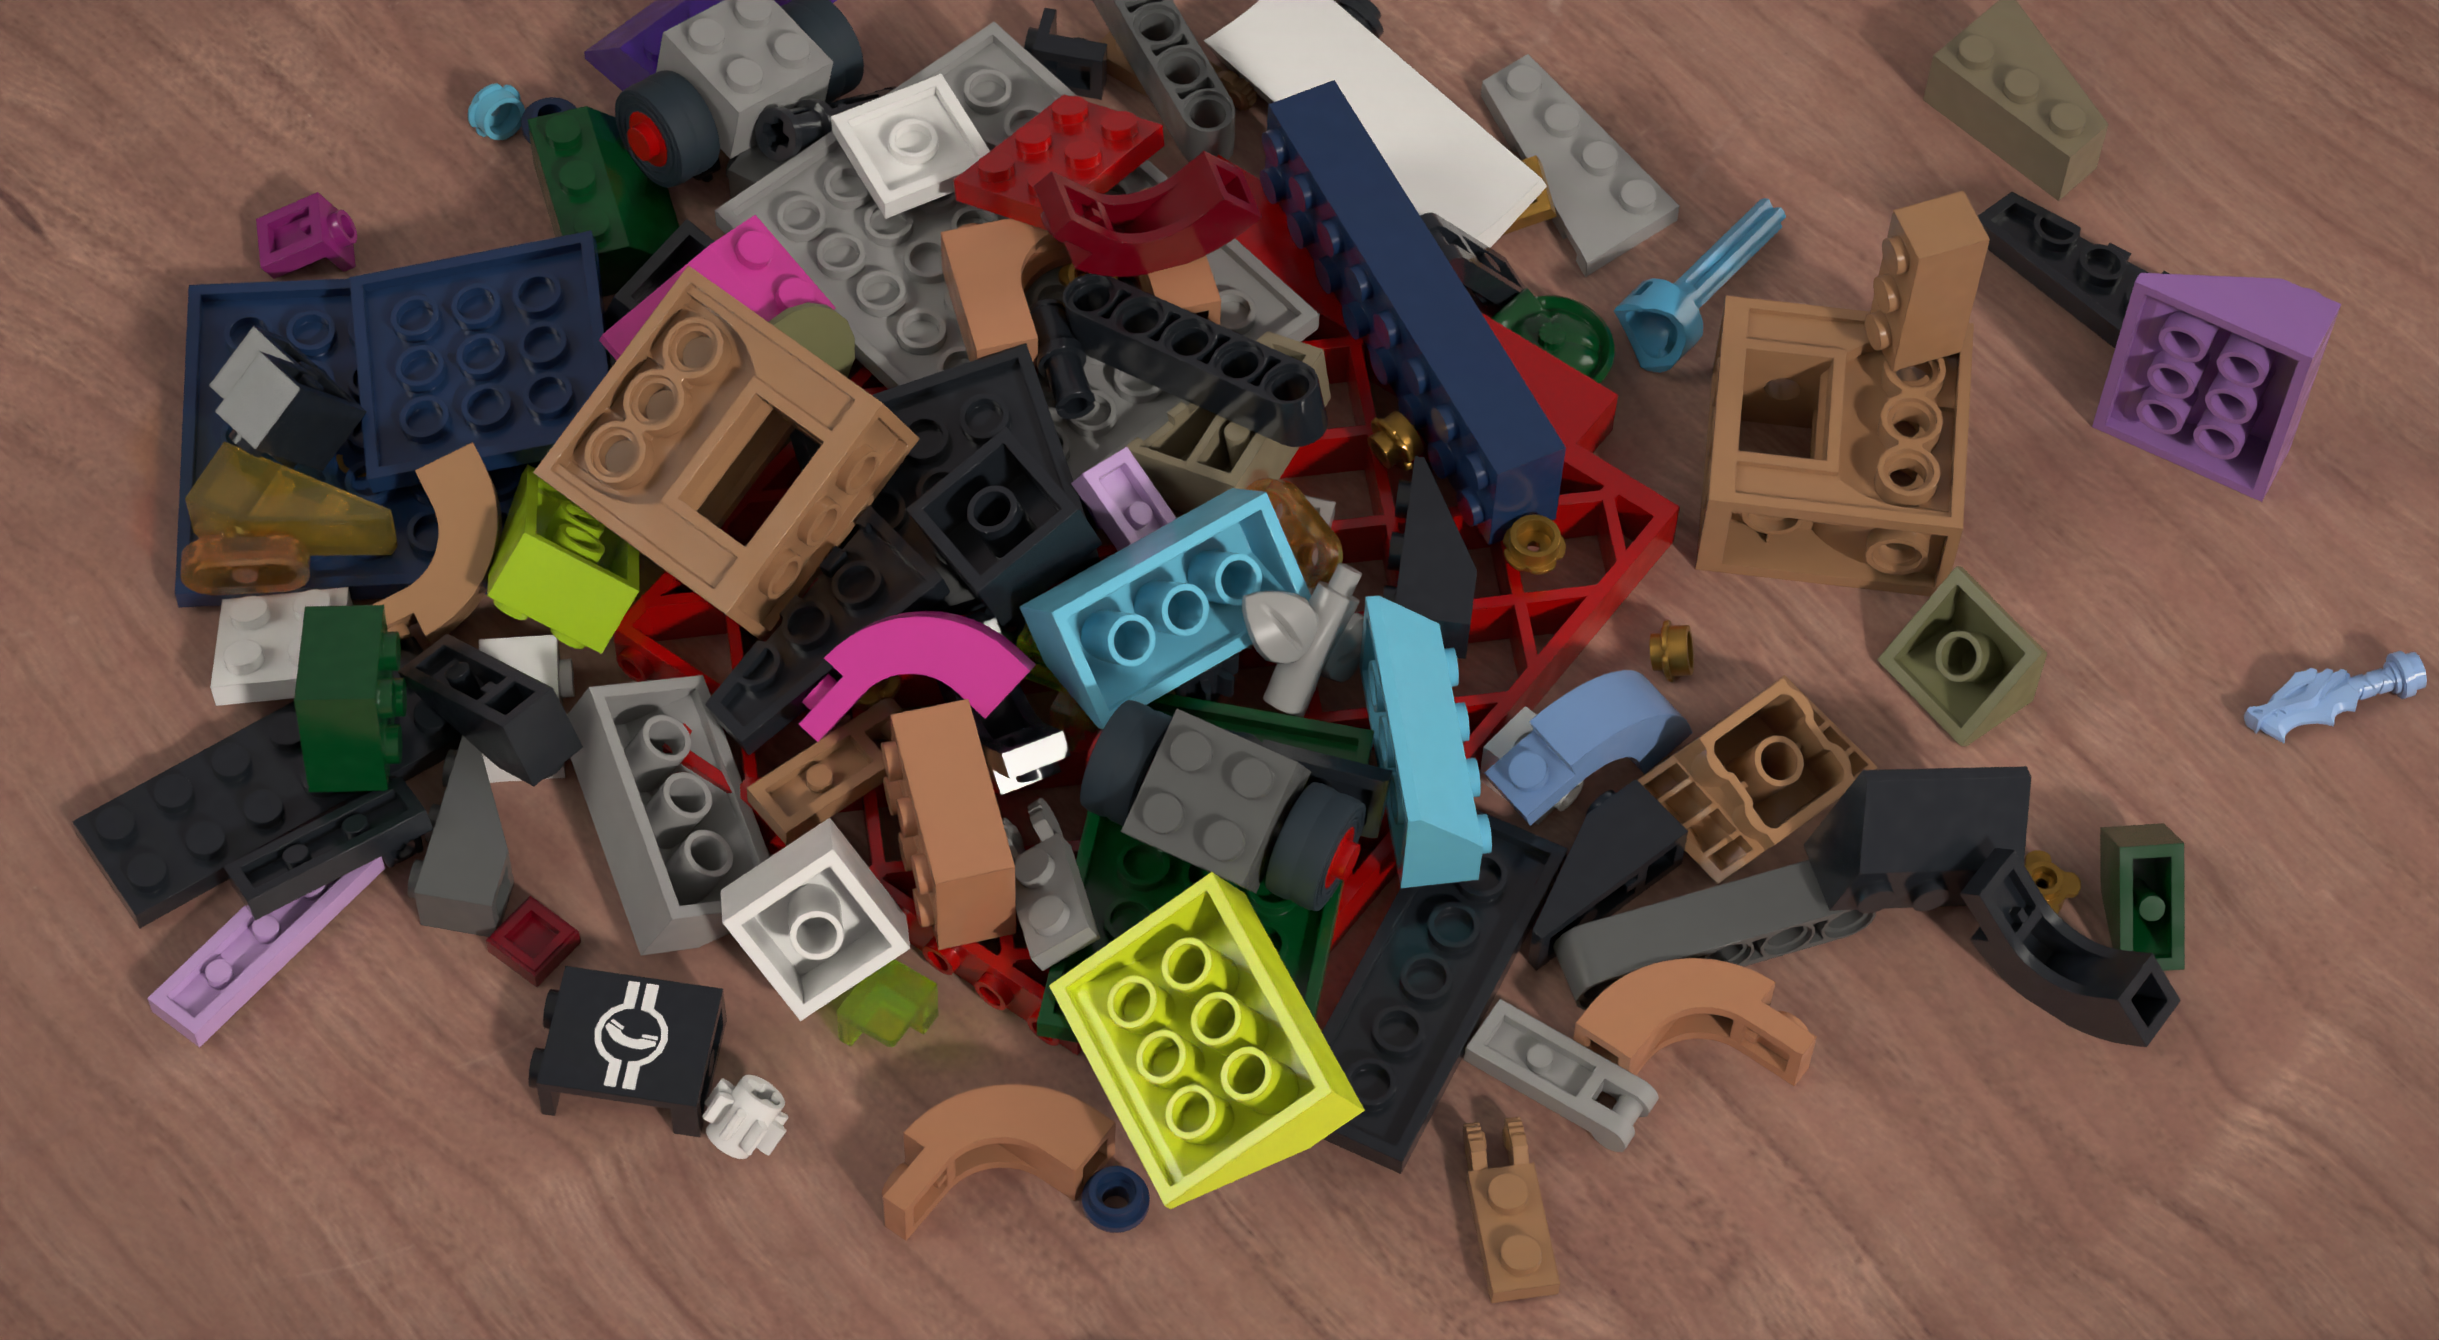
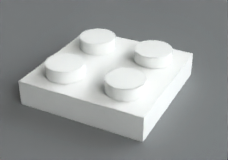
[831,74,990,219]
[210,587,353,706]

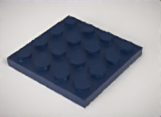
[349,230,611,493]

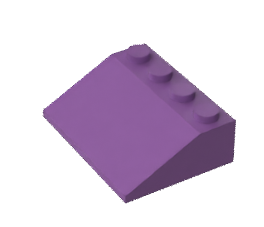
[2092,273,2341,502]

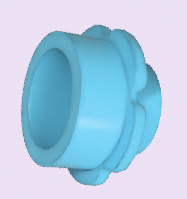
[467,83,525,140]

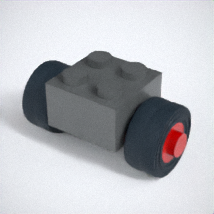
[1080,700,1366,911]

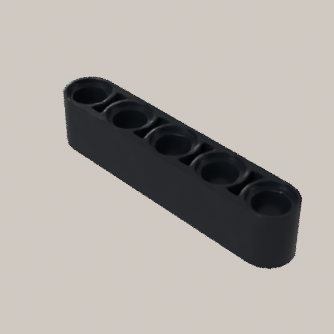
[1063,273,1328,447]

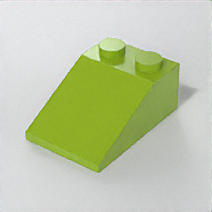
[487,465,639,654]

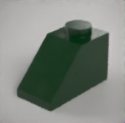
[2100,823,2185,971]

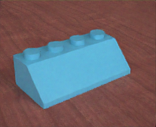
[1020,488,1311,729]
[1359,595,1492,888]

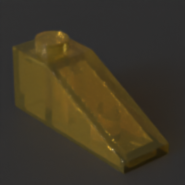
[185,441,398,557]

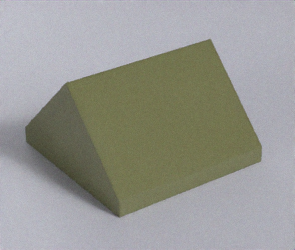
[1877,566,2047,747]

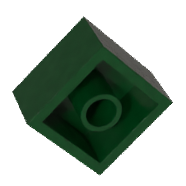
[294,605,407,792]

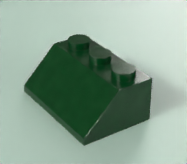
[527,106,680,297]

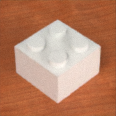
[721,818,910,1021]

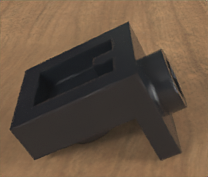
[1024,8,1107,100]

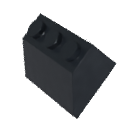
[1803,766,2031,913]

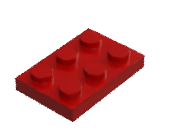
[954,94,1165,230]

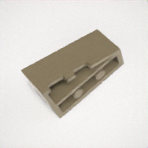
[1123,331,1331,514]

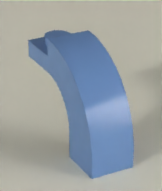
[1484,670,1693,826]

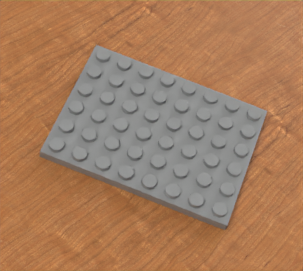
[715,22,1319,496]

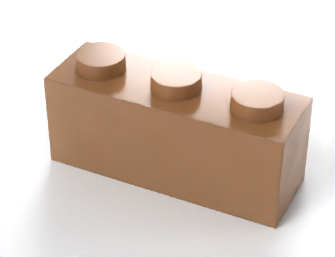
[1865,190,1990,371]

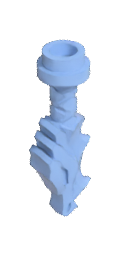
[2244,651,2427,743]

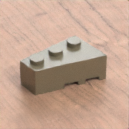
[1923,0,2109,201]

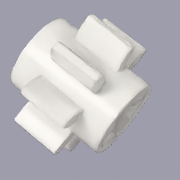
[702,1075,788,1159]

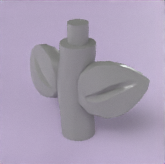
[1242,563,1364,718]

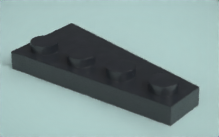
[1978,192,2170,348]
[705,505,950,755]

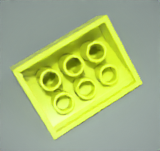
[1049,872,1365,1209]

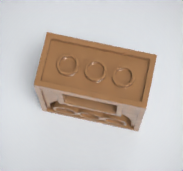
[533,265,920,642]
[1695,295,1974,597]

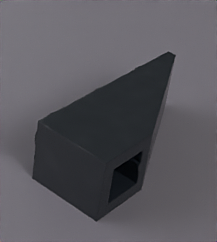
[1383,456,1477,659]

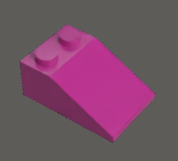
[599,215,836,361]

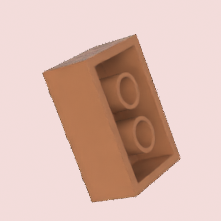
[881,699,1016,950]

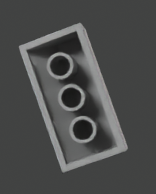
[567,675,770,956]

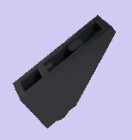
[398,634,583,787]
[1528,779,1688,971]

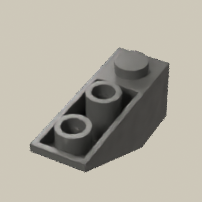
[408,736,514,937]

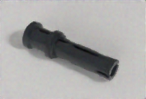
[755,86,896,162]

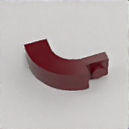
[1034,151,1262,277]

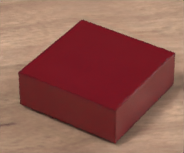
[486,896,581,987]

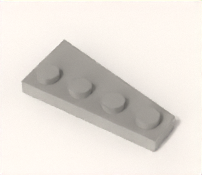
[1481,54,1680,277]

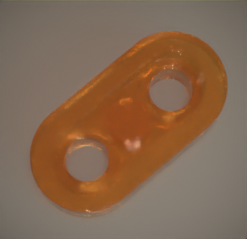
[1246,478,1343,589]
[181,532,311,595]

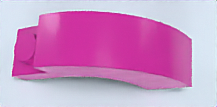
[799,611,1036,742]

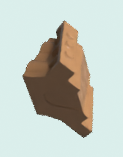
[1637,675,1878,884]

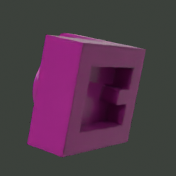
[256,192,357,279]

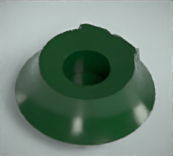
[1490,288,1615,384]

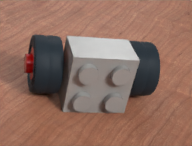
[615,0,864,188]

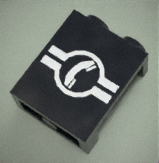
[528,966,727,1137]

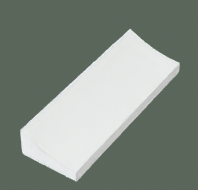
[1204,0,1547,248]

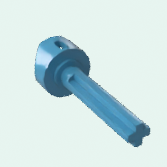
[1613,198,1786,373]

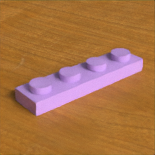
[147,857,385,1048]

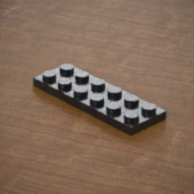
[72,636,463,929]
[1322,809,1568,1174]

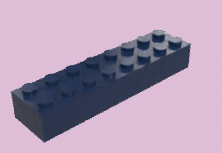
[1260,80,1566,546]

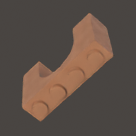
[941,187,1221,375]

